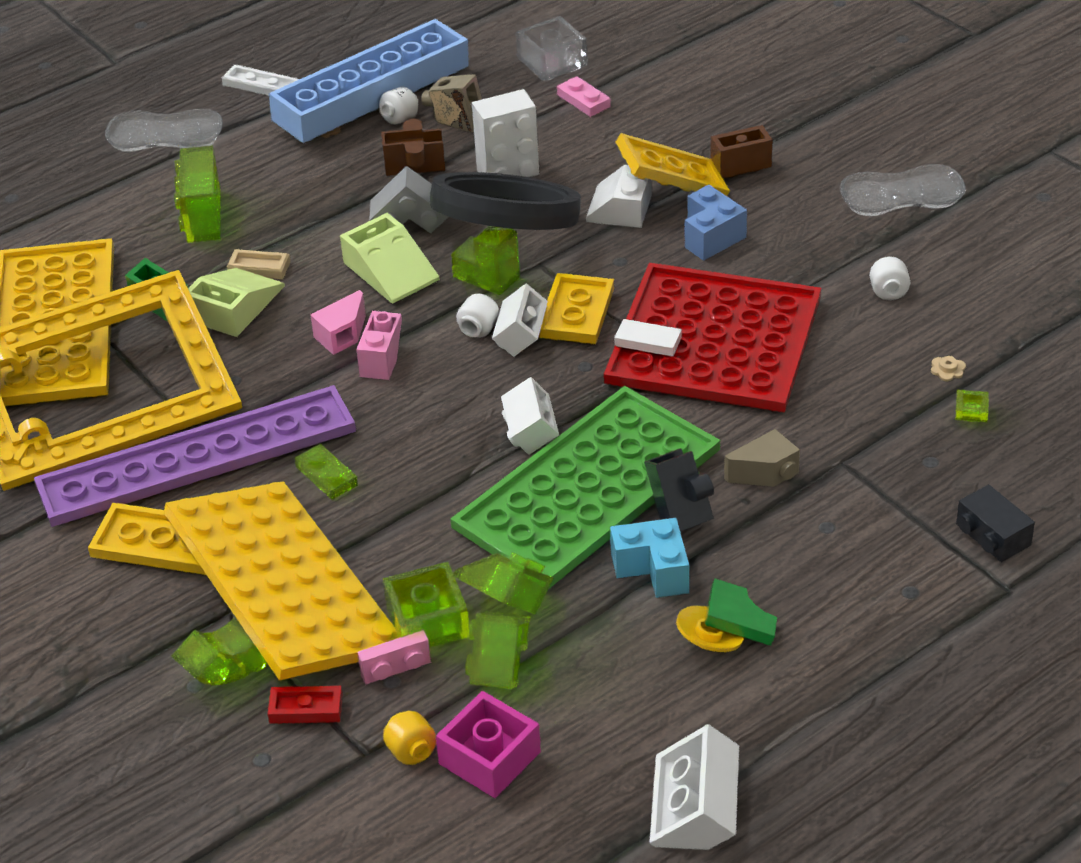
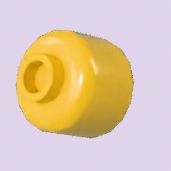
[383,711,436,765]

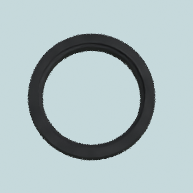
[430,172,581,230]

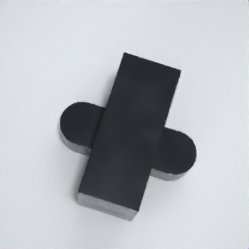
[644,448,714,532]

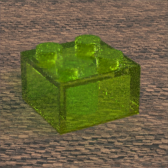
[382,561,470,647]

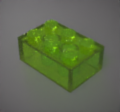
[174,145,221,243]

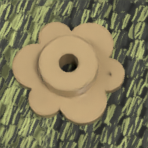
[931,356,966,381]

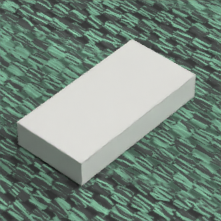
[614,319,682,356]

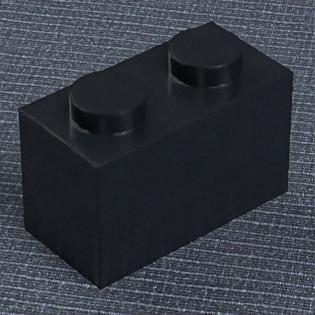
[956,484,1035,563]

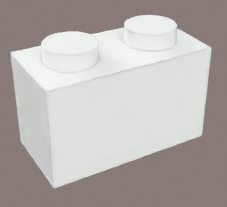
[492,283,548,357]
[501,377,559,455]

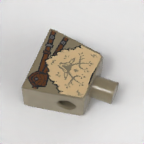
[421,75,482,132]

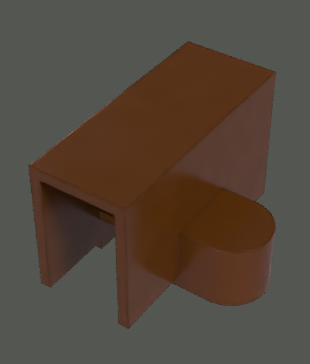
[381,119,445,176]

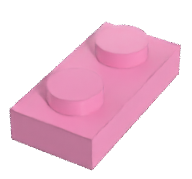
[557,76,611,117]
[358,630,431,685]

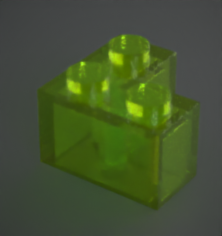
[451,226,520,295]
[465,611,531,689]

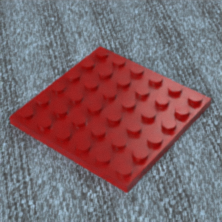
[603,263,822,412]

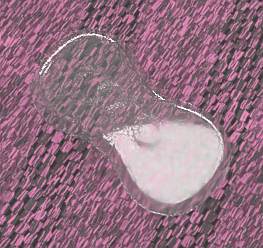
[105,109,223,151]
[840,164,966,216]

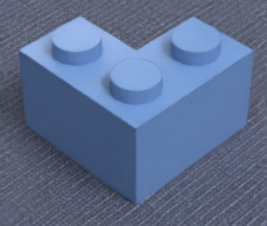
[685,185,747,261]

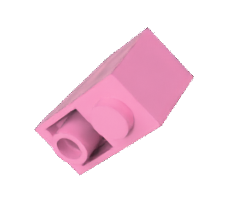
[310,290,366,355]
[356,311,402,380]

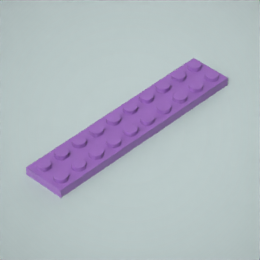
[34,385,356,527]

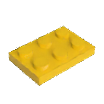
[538,273,614,344]

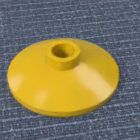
[676,606,744,652]

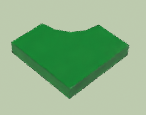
[705,578,777,645]

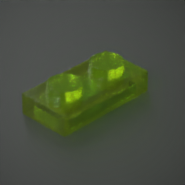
[295,443,358,500]

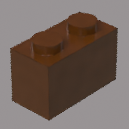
[710,125,773,178]

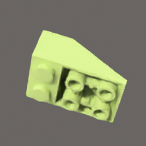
[340,213,440,304]
[188,268,285,337]

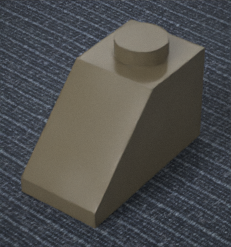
[724,429,800,487]

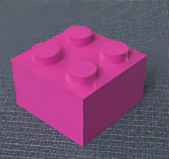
[436,691,541,798]

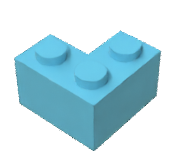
[610,518,689,598]

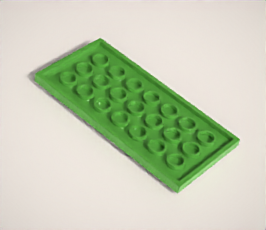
[451,386,720,590]

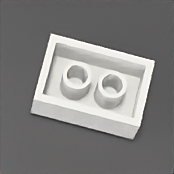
[472,89,539,177]

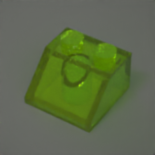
[452,552,554,614]

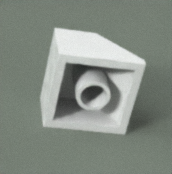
[586,165,652,228]

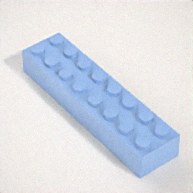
[269,19,469,143]

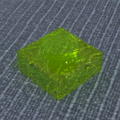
[955,390,989,422]

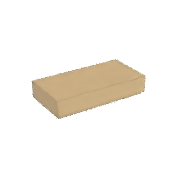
[227,249,291,279]

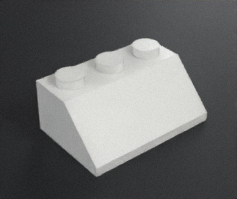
[650,724,739,850]

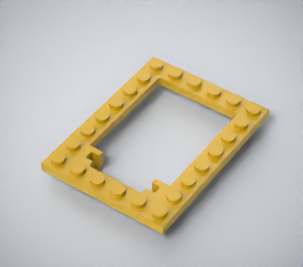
[0,270,242,491]

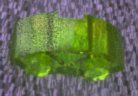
[171,618,267,685]

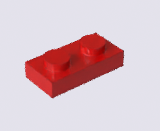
[267,686,343,724]

